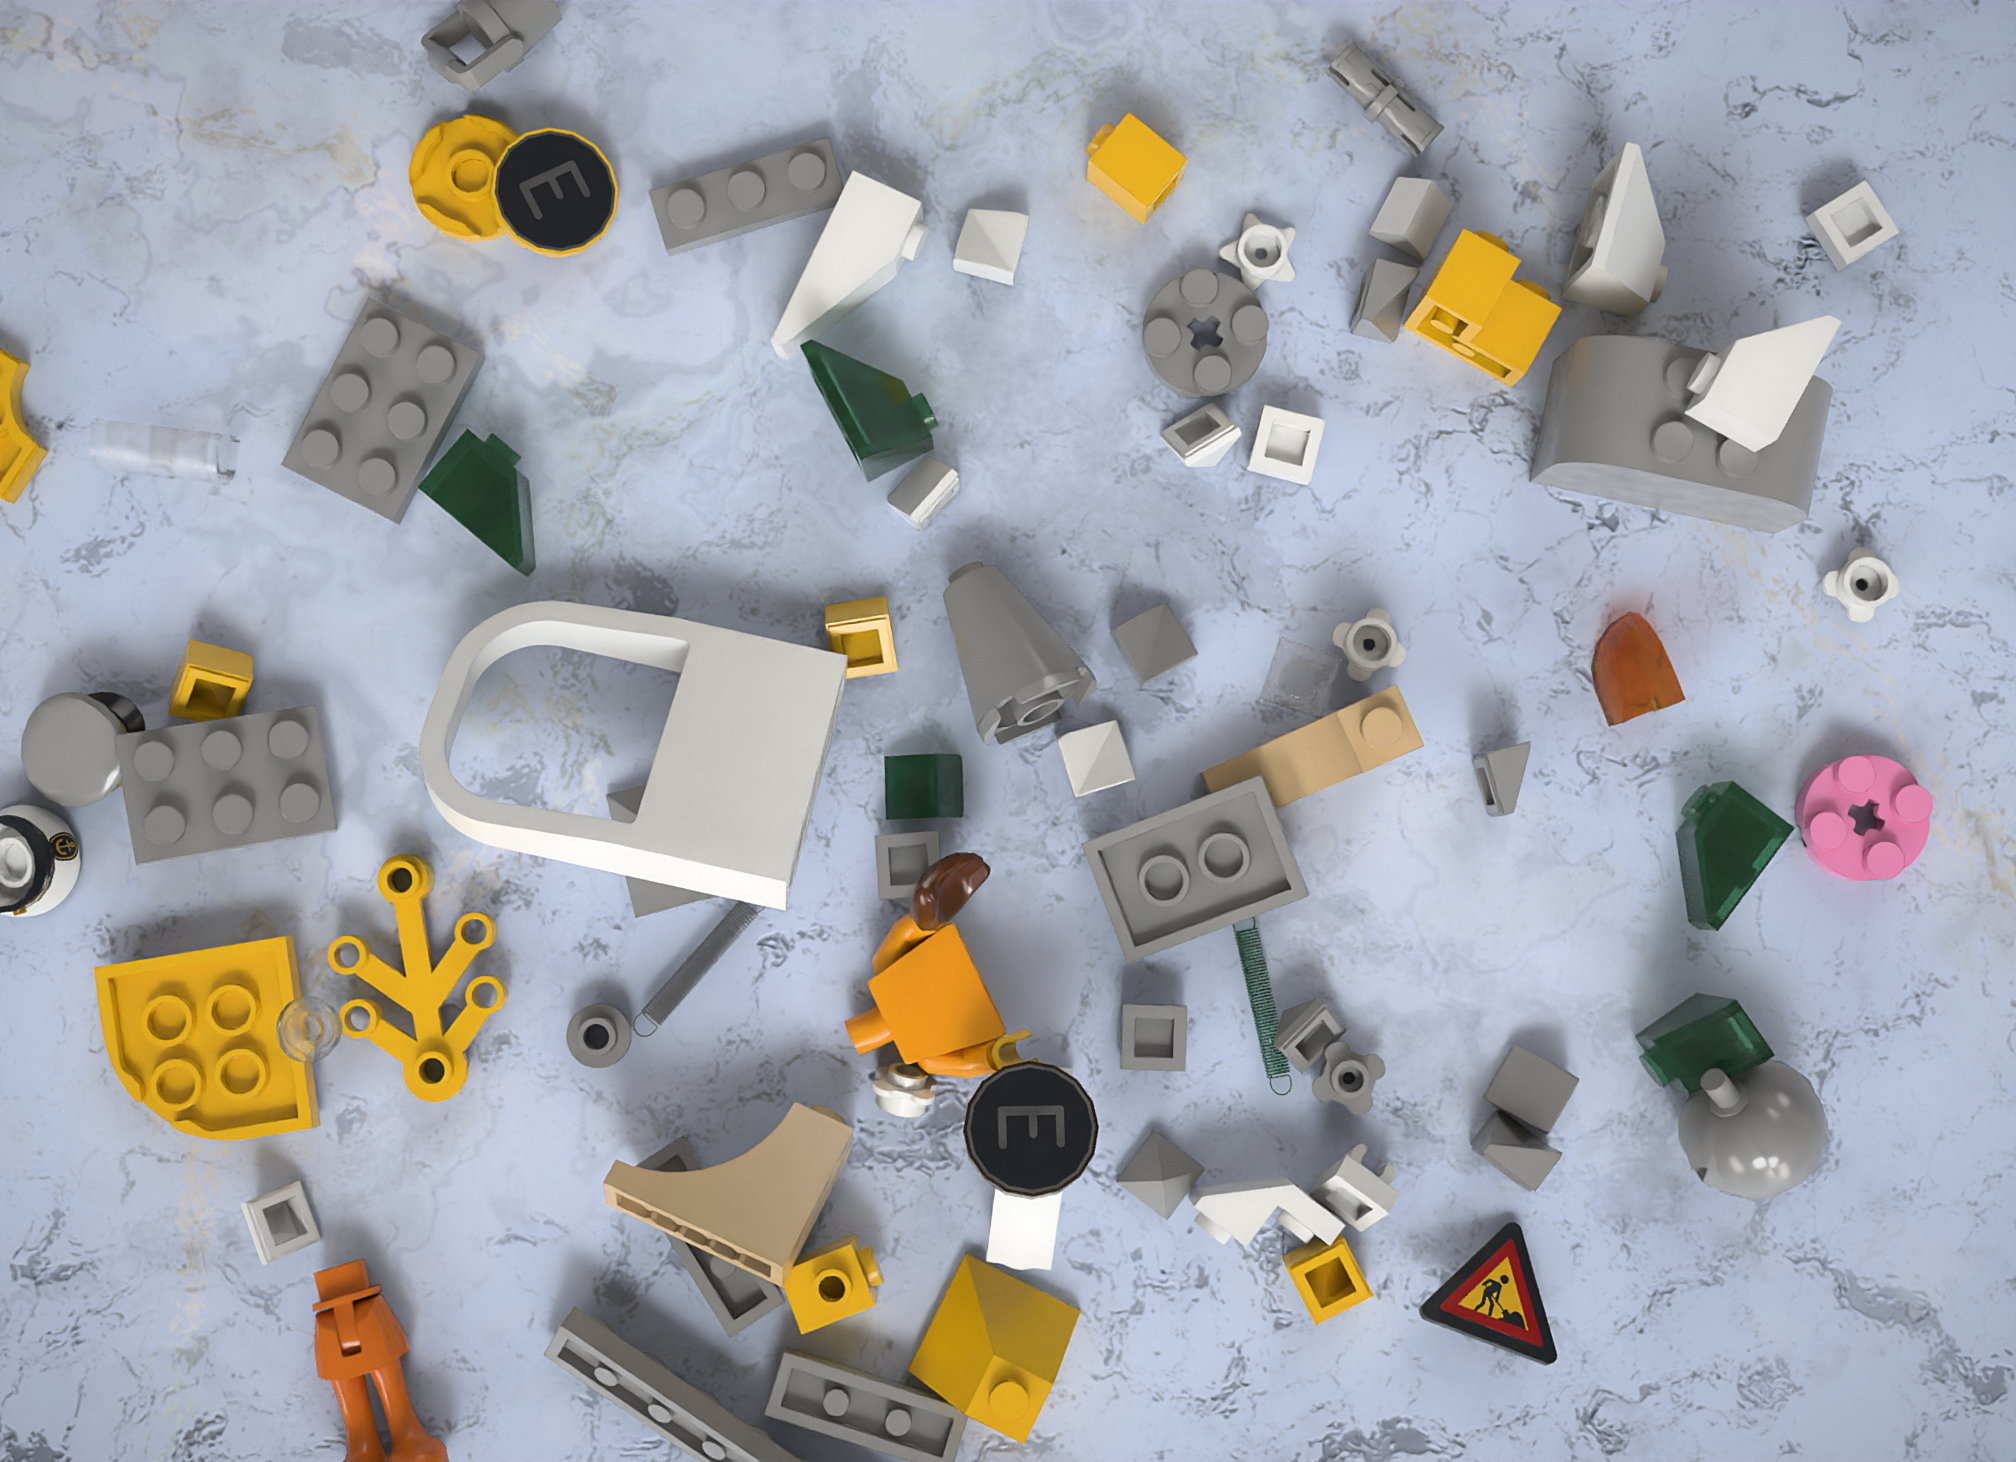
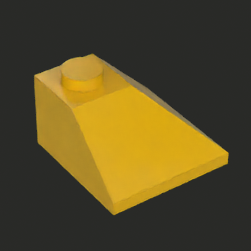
[908,1252,1080,1444]

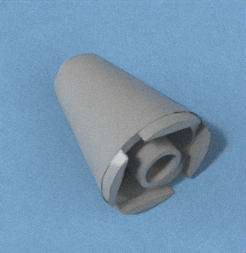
[943,561,1097,745]

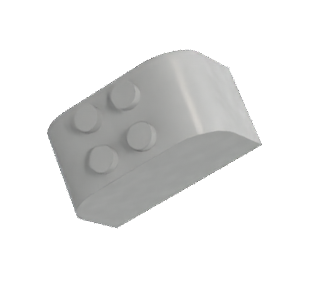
[1529,335,1833,534]

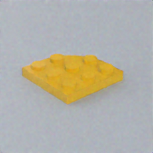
[94,935,321,1141]

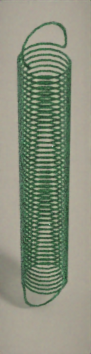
[1233,917,1292,1095]

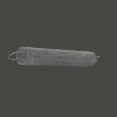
[633,900,766,1037]

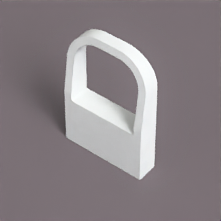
[419,601,848,911]

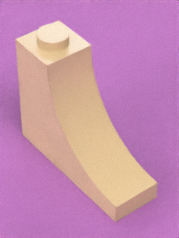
[1199,685,1425,809]
[603,1102,854,1287]

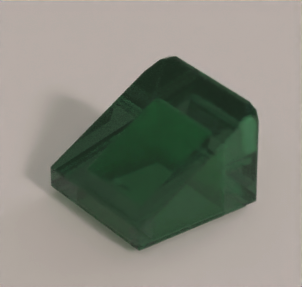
[884,753,964,820]

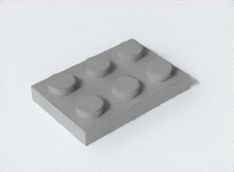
[281,297,486,525]
[114,705,338,866]
[1081,774,1310,964]

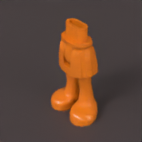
[312,1258,449,1462]

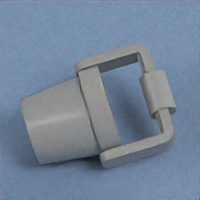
[421,0,562,91]

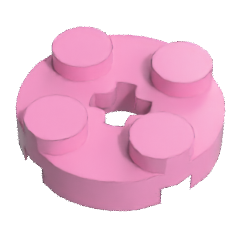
[1794,754,1933,881]

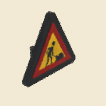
[1419,1222,1557,1366]

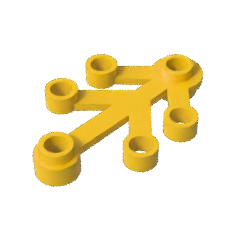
[327,854,509,1102]

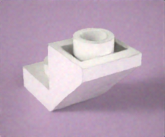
[1189,1176,1346,1247]

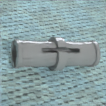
[1326,41,1445,158]

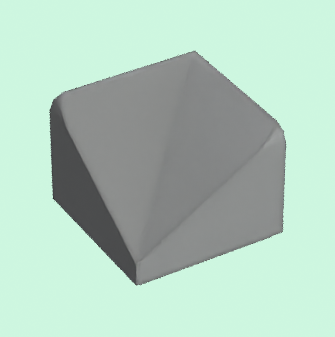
[1350,258,1420,343]
[1110,602,1198,688]
[1470,1110,1562,1192]

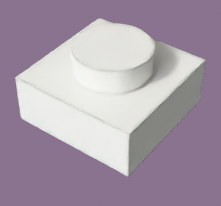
[1805,180,1900,271]
[1247,405,1326,485]

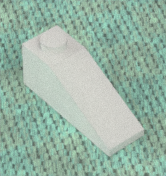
[771,170,929,360]

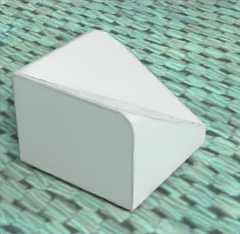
[953,208,1030,286]
[1056,720,1137,799]

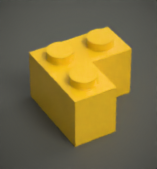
[1403,228,1563,387]

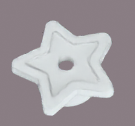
[1219,213,1297,292]

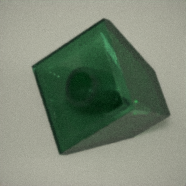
[800,339,939,483]

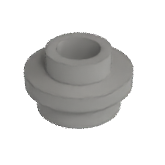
[566,1003,632,1068]

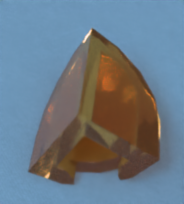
[1591,611,1686,727]

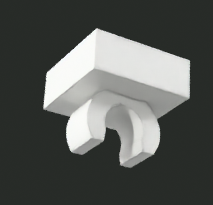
[1309,1143,1400,1232]

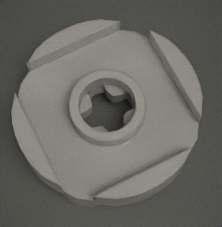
[1142,268,1269,399]

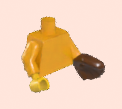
[844,852,1039,1078]

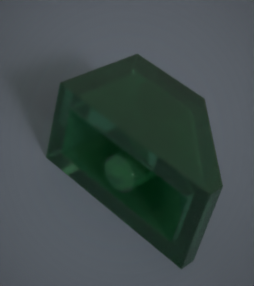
[418,428,536,577]
[1675,781,1795,931]
[1635,993,1775,1094]

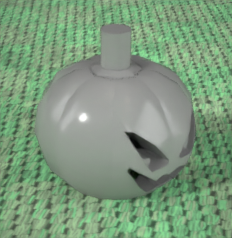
[1678,1056,1829,1201]

